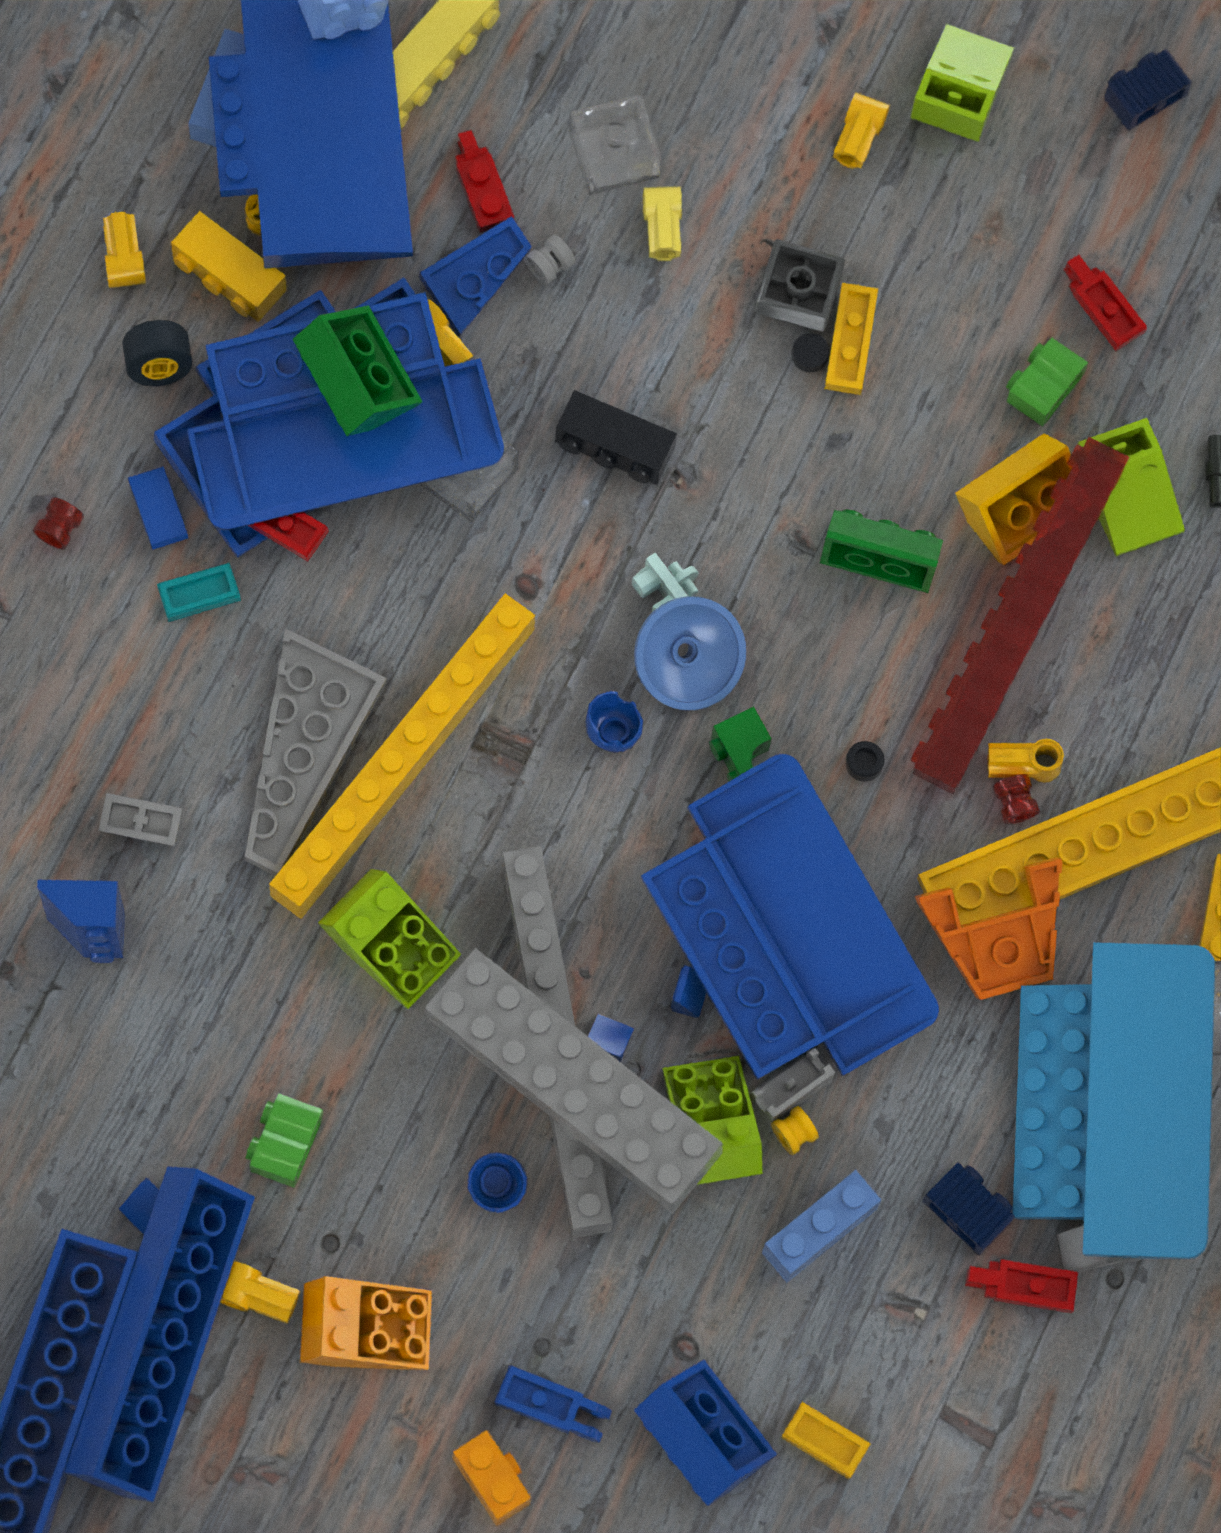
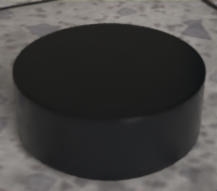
[792,333,830,372]
[845,741,885,781]

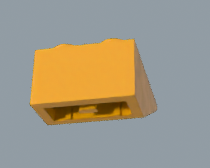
[300,1276,432,1370]

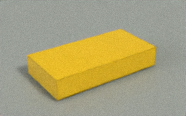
[781,1402,871,1480]

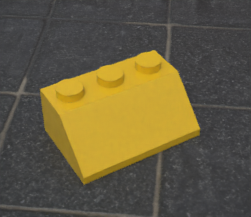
[955,433,1092,566]

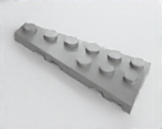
[244,628,387,876]

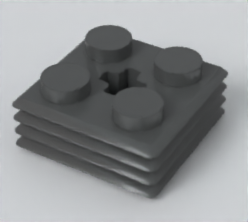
[754,239,845,332]

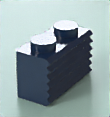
[1104,49,1192,130]
[922,1162,1015,1256]

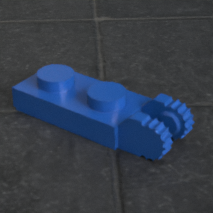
[494,1365,612,1443]

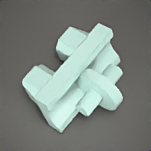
[632,553,699,612]

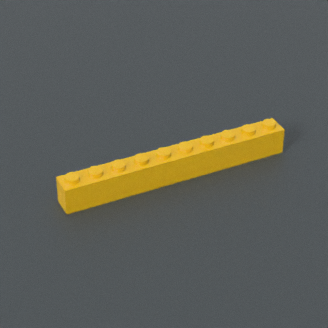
[269,593,535,919]

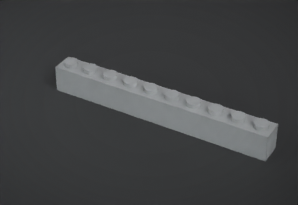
[502,846,612,1238]

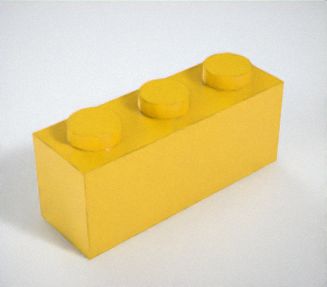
[171,211,287,322]

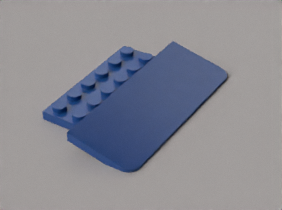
[187,292,504,530]
[640,754,939,1080]

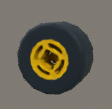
[122,320,193,387]

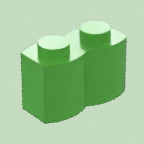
[1006,338,1088,427]
[246,1093,323,1188]

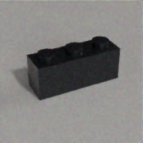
[555,390,677,485]

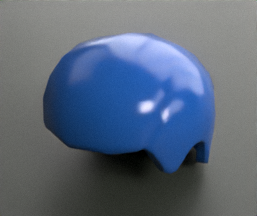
[585,691,643,753]
[468,1152,528,1213]

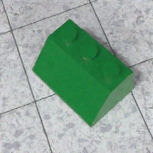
[292,305,423,436]
[820,509,943,593]

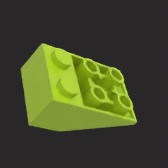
[910,24,1014,142]
[1072,418,1185,556]
[318,869,461,1009]
[662,1056,763,1185]

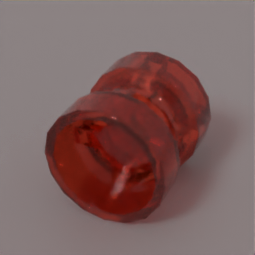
[33,497,84,550]
[993,774,1040,824]

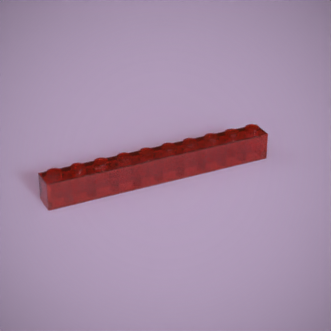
[910,437,1129,795]

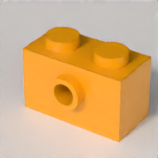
[453,1430,531,1526]

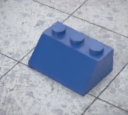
[37,880,125,963]
[634,1360,777,1506]

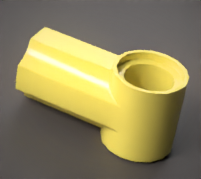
[643,187,682,261]

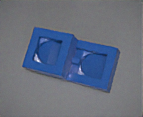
[128,467,188,550]

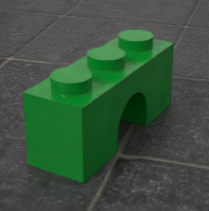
[709,706,772,781]

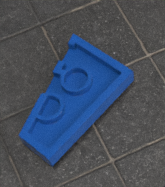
[418,216,532,337]

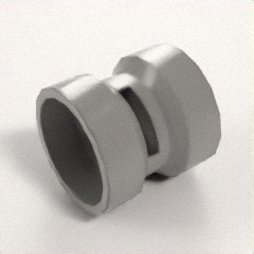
[524,234,576,286]

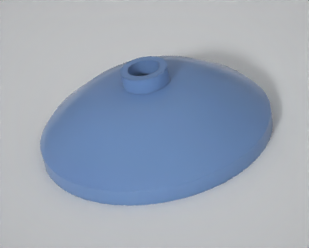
[634,596,746,710]

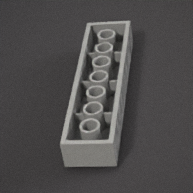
[425,948,723,1214]

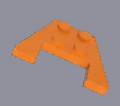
[915,857,1062,1000]

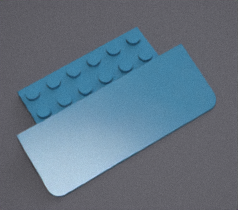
[1013,942,1215,1259]

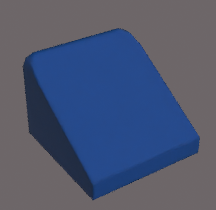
[671,965,706,1018]
[588,1014,634,1062]
[119,1178,159,1235]

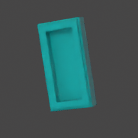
[157,562,241,622]

